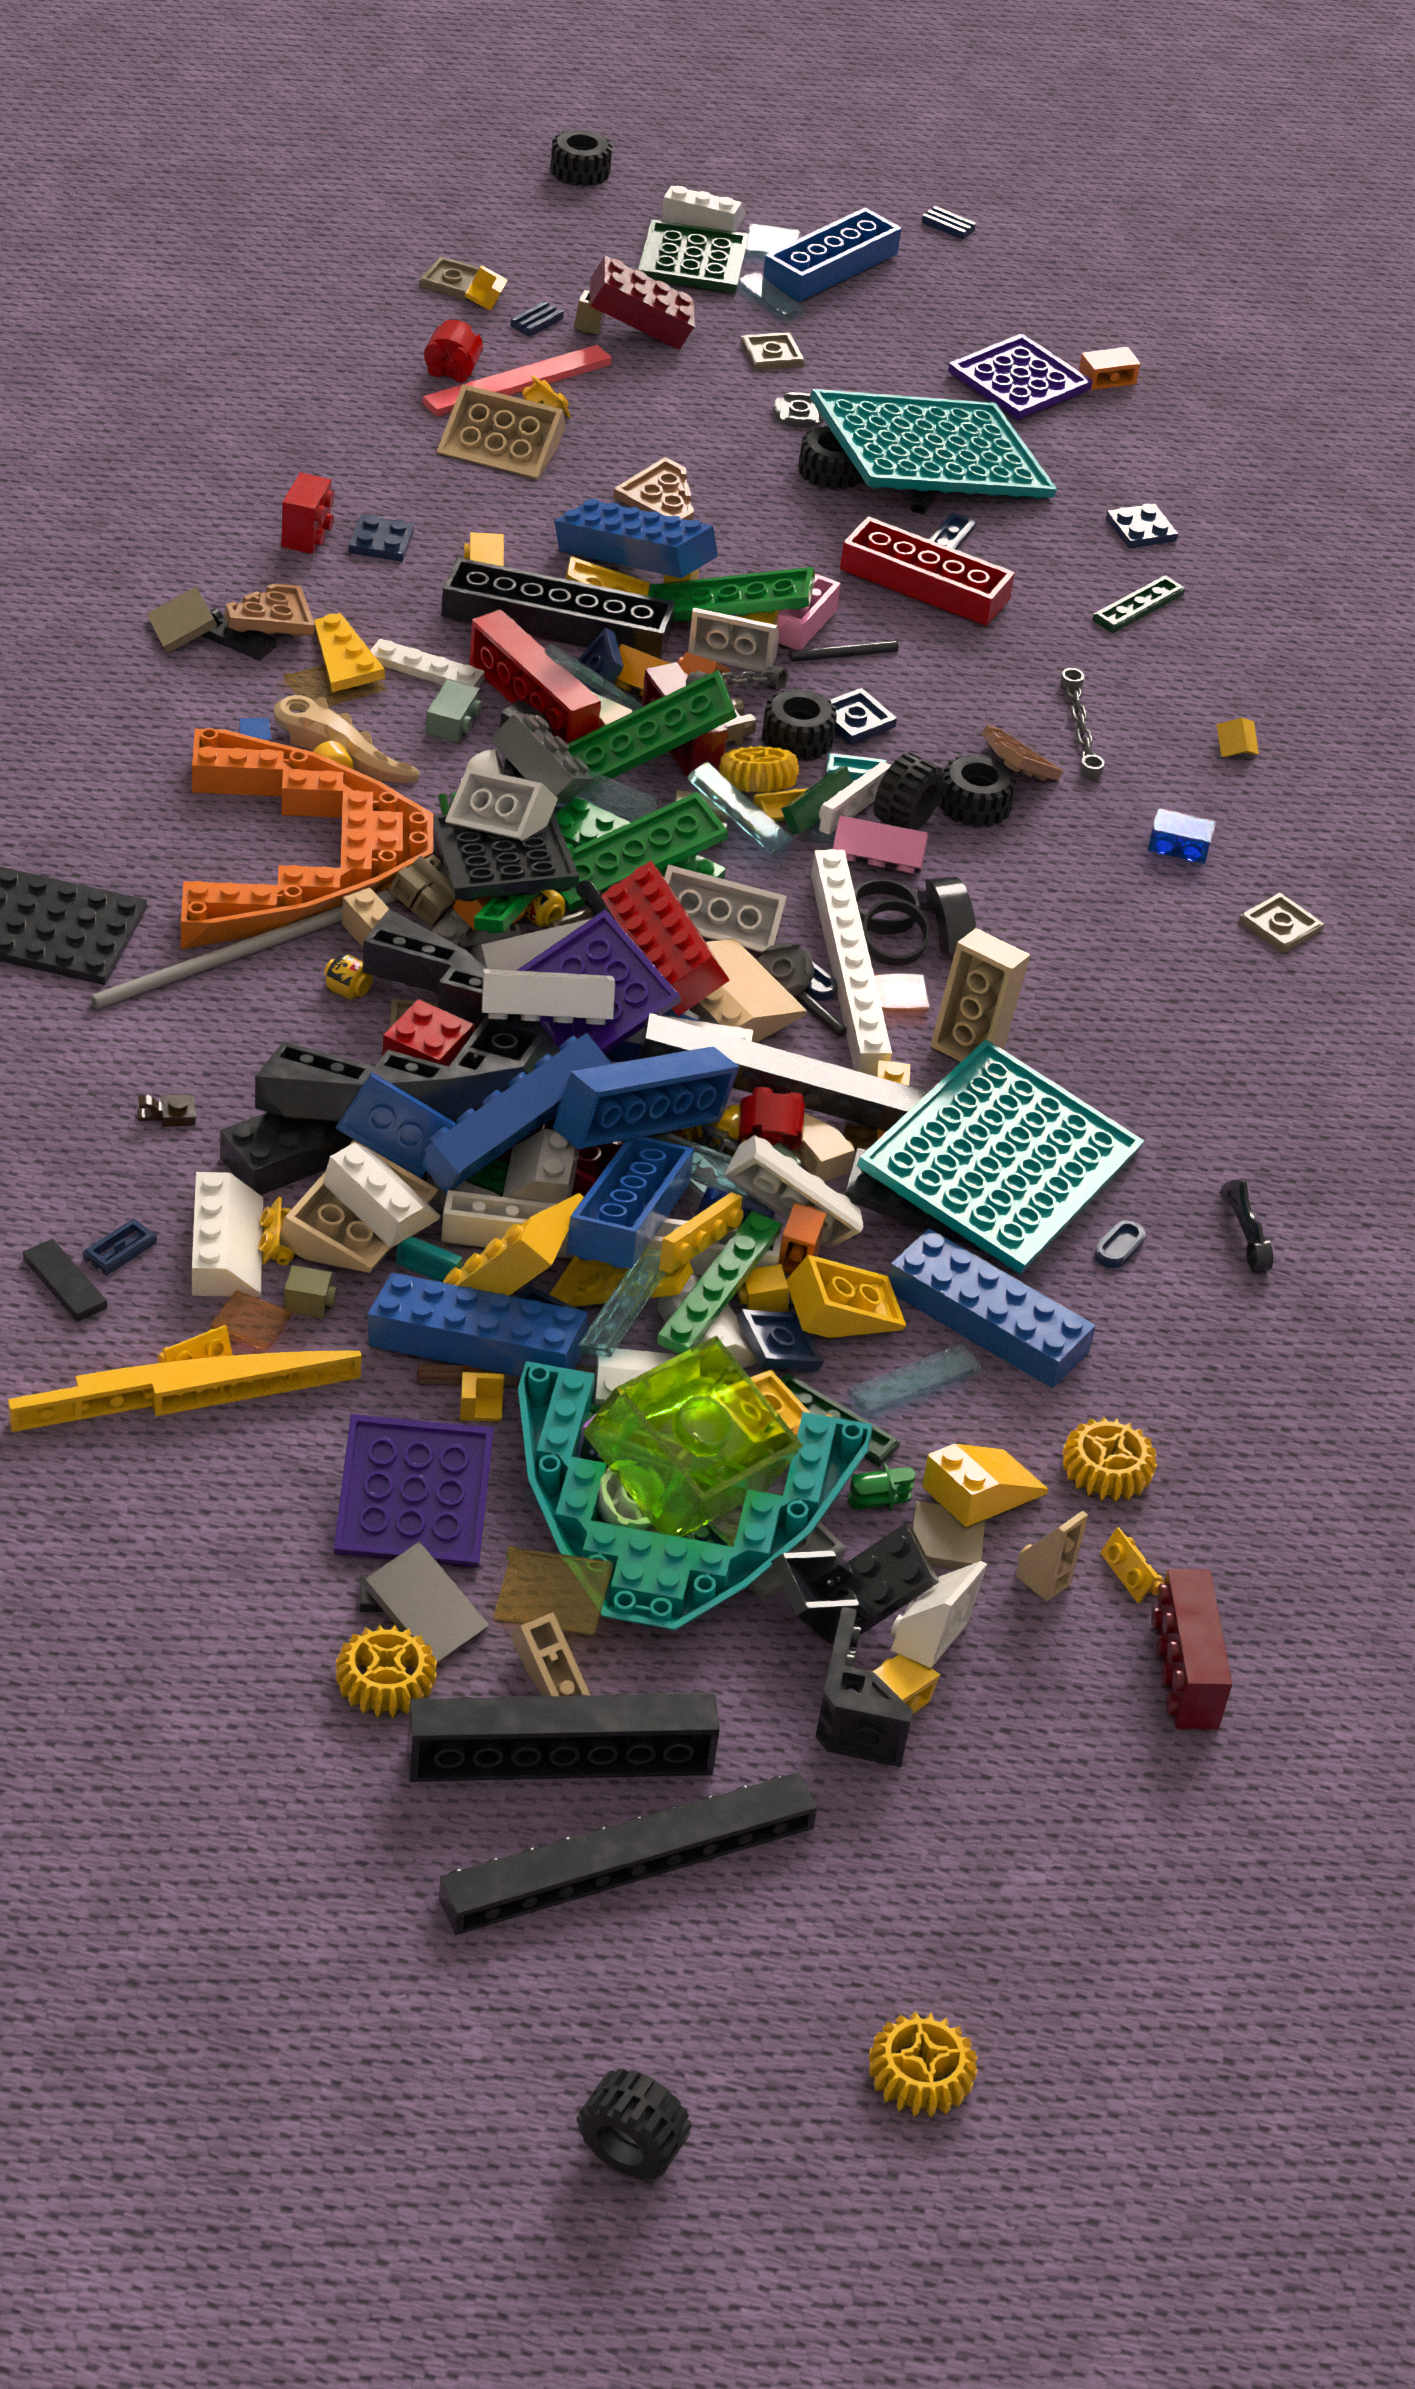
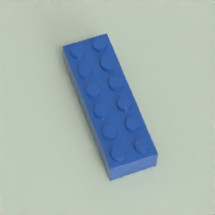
[762,208,901,302]
[554,499,718,578]
[421,1033,612,1195]
[553,1046,739,1149]
[566,1137,694,1269]
[889,1229,1096,1389]
[367,1272,588,1377]

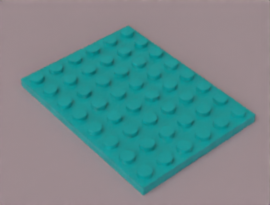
[810,389,1057,499]
[856,1039,1144,1274]

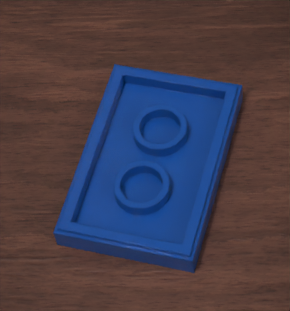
[336,1072,457,1179]

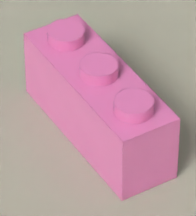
[777,574,841,650]
[833,815,928,874]

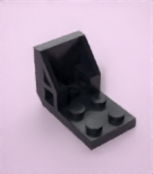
[771,1523,939,1645]
[815,1607,913,1767]

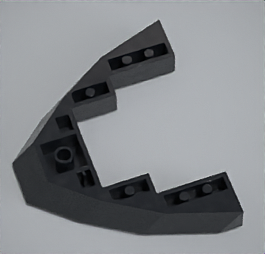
[255,909,560,1121]

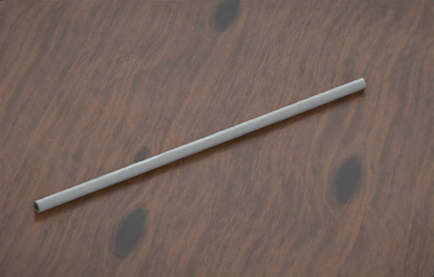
[90,868,448,1010]

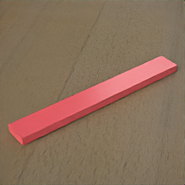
[423,345,612,417]

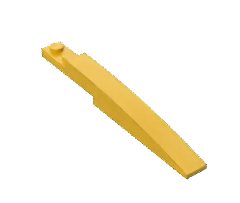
[8,1351,362,1432]

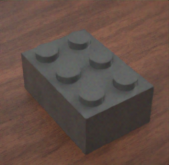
[490,714,593,804]

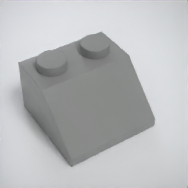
[503,1129,579,1204]

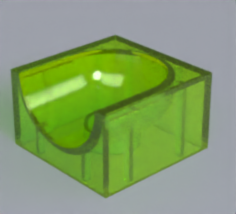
[583,1335,803,1538]

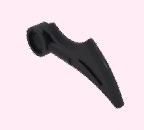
[1220,1179,1273,1272]

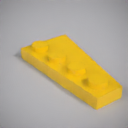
[314,613,385,692]
[549,1255,694,1307]

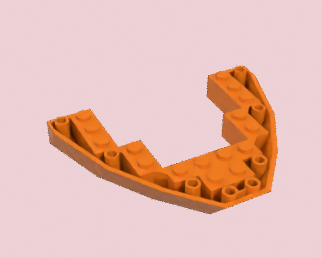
[181,728,433,949]

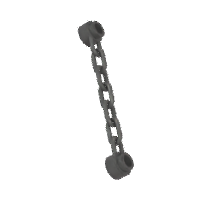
[686,665,789,690]
[1060,668,1105,780]

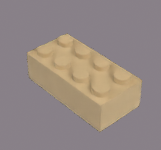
[930,928,1030,1062]

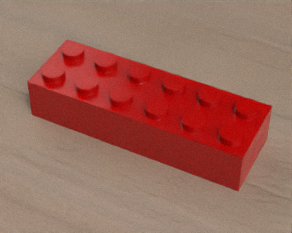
[840,517,1015,626]
[469,609,601,744]
[601,861,730,1016]

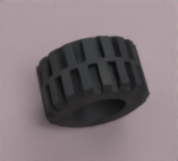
[550,129,612,186]
[798,425,862,490]
[762,689,837,761]
[874,752,945,831]
[939,754,1016,827]
[577,2069,692,2180]

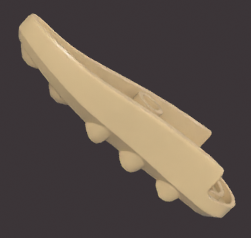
[274,695,419,783]

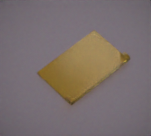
[284,665,388,707]
[493,1546,613,1635]

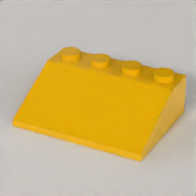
[443,1193,584,1296]

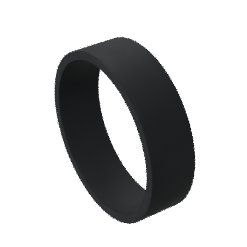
[854,879,919,935]
[862,899,930,966]

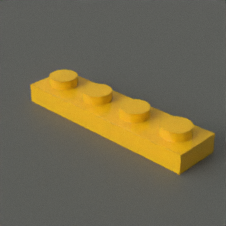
[659,1192,743,1273]

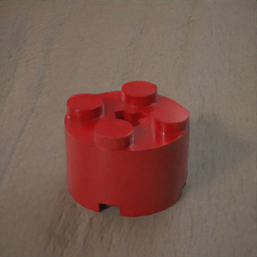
[424,320,483,383]
[738,1087,805,1150]

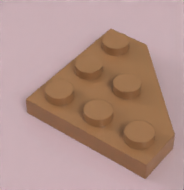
[613,457,694,521]
[224,584,315,637]
[981,724,1063,781]

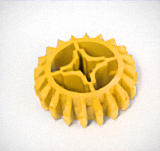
[719,746,799,793]
[1062,1416,1157,1503]
[335,1624,437,1718]
[868,2011,978,2118]

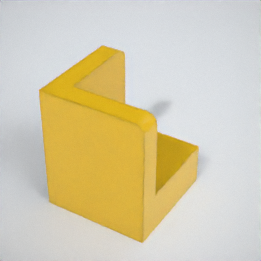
[465,266,508,310]
[1216,717,1259,757]
[460,1372,504,1422]

